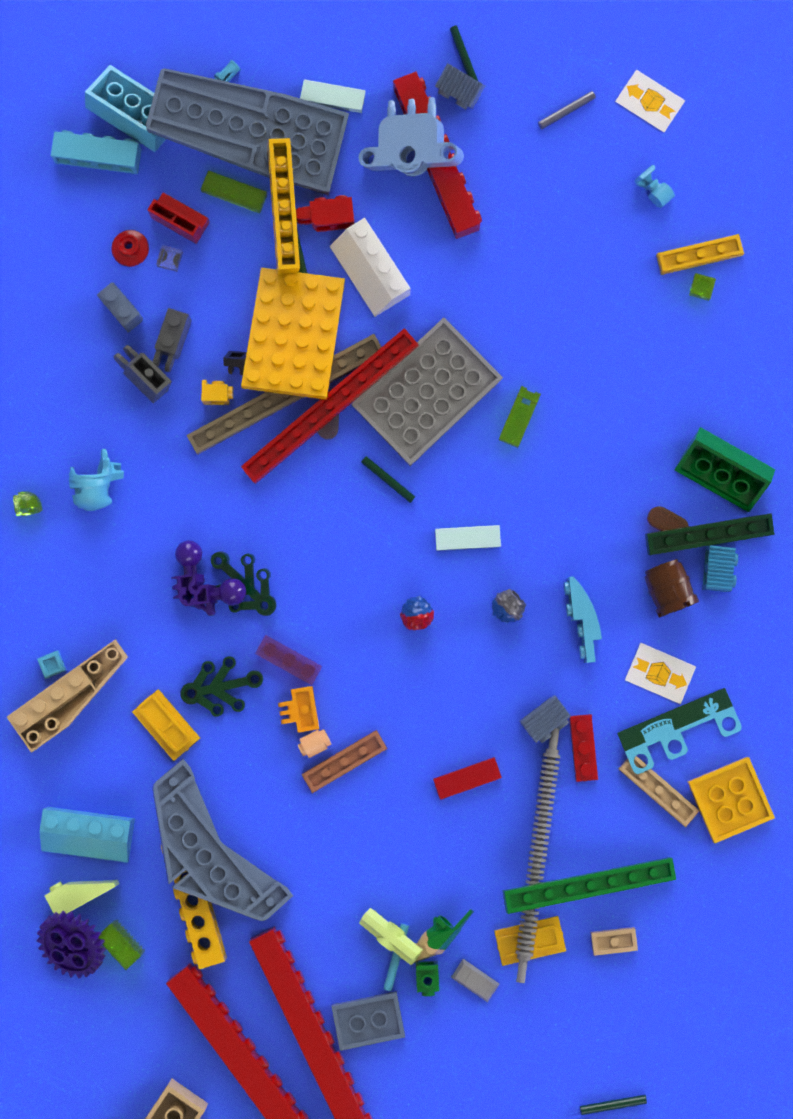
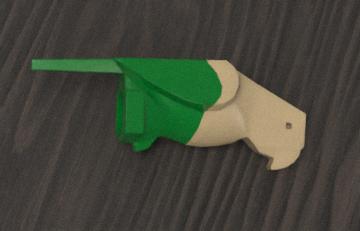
[414,909,474,963]

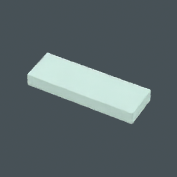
[300,79,366,113]
[435,525,501,551]

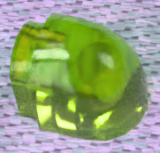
[13,491,43,516]

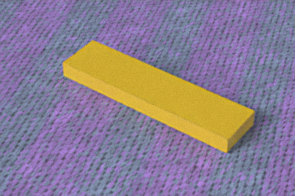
[656,234,744,275]

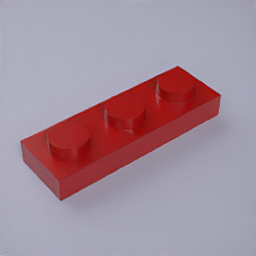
[569,714,598,782]

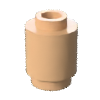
[298,729,332,758]

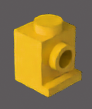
[201,380,234,405]

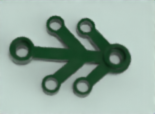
[211,551,277,616]
[180,656,264,717]

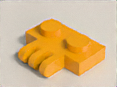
[278,686,320,733]

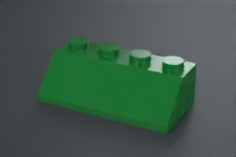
[675,427,775,512]

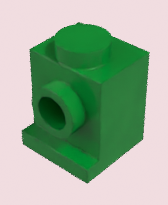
[416,961,439,996]

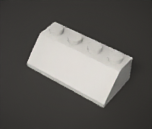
[330,218,411,317]

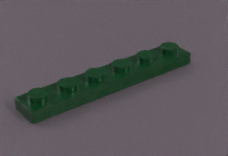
[645,513,775,555]

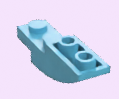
[564,576,602,663]

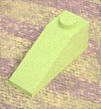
[44,880,120,914]

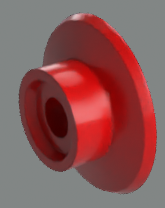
[111,230,149,267]

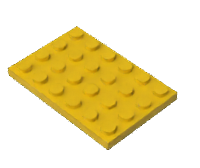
[241,267,345,400]

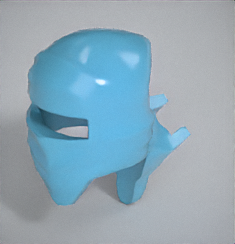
[69,449,124,511]

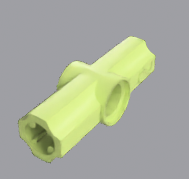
[359,908,423,965]

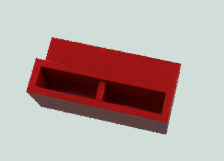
[147,192,210,244]

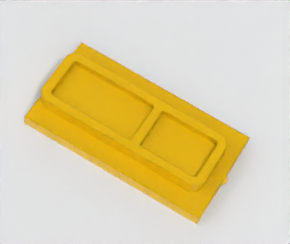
[132,689,200,761]
[494,916,566,966]

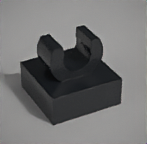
[223,351,247,375]

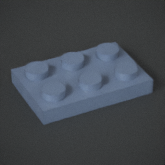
[331,991,405,1051]

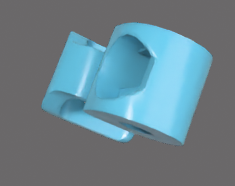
[635,165,675,208]

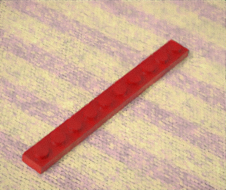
[241,328,419,484]

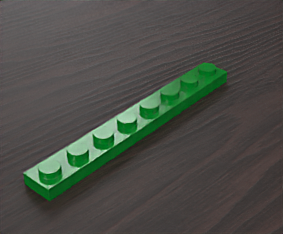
[502,857,676,914]

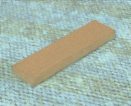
[618,756,699,827]

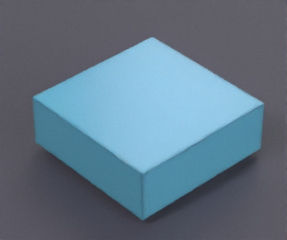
[37,650,67,679]

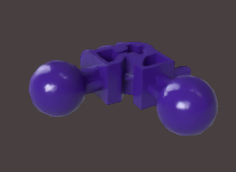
[171,540,246,616]

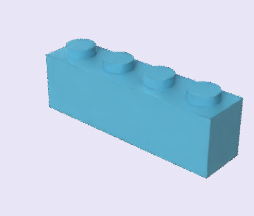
[50,130,142,174]

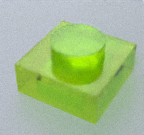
[689,273,716,301]

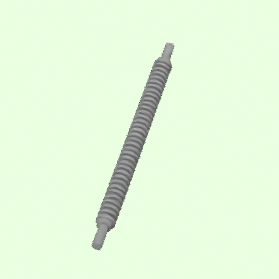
[516,728,560,983]

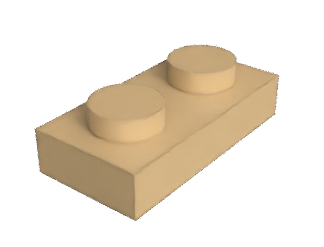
[590,927,638,956]

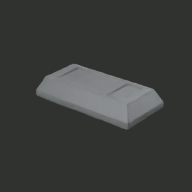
[451,959,500,1003]

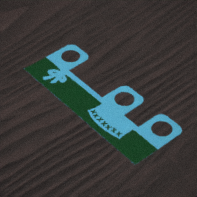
[617,688,742,774]

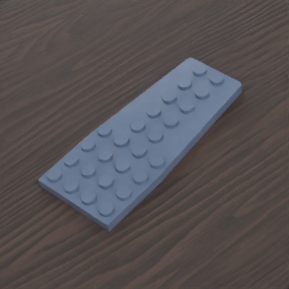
[146,68,349,195]

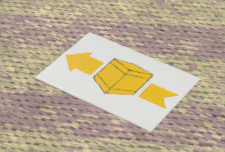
[615,70,685,132]
[625,643,696,704]

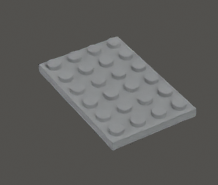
[351,317,503,466]

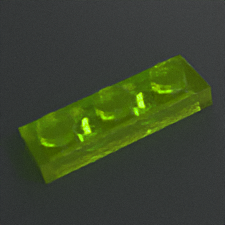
[200,170,268,213]

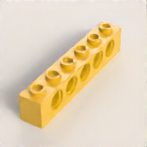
[267,138,300,274]
[161,845,227,969]

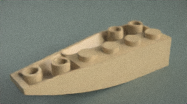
[7,639,128,753]

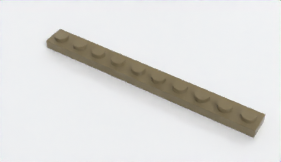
[187,334,381,455]

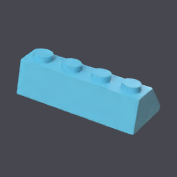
[85,65,166,152]
[39,807,135,863]

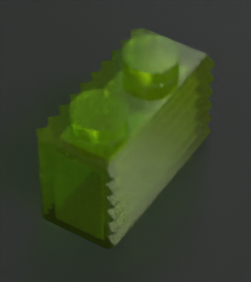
[98,919,145,970]

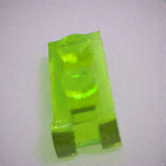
[498,385,541,448]

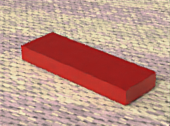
[433,757,502,800]

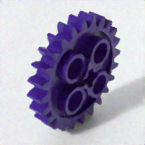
[37,911,106,979]

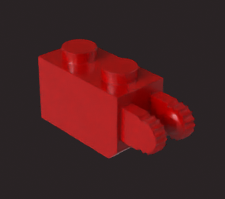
[296,195,355,232]

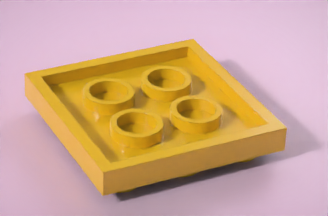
[687,757,775,843]

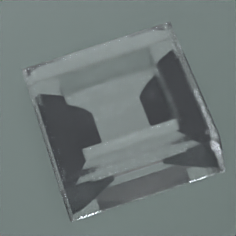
[156,245,183,272]

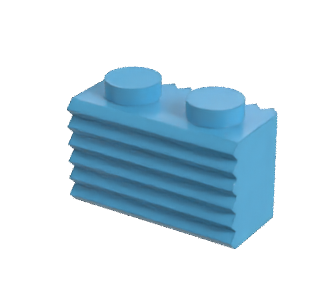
[702,545,739,592]

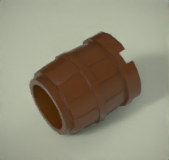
[644,559,699,618]

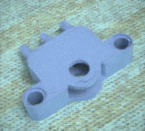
[358,97,464,177]

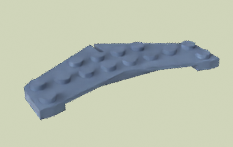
[152,759,293,921]

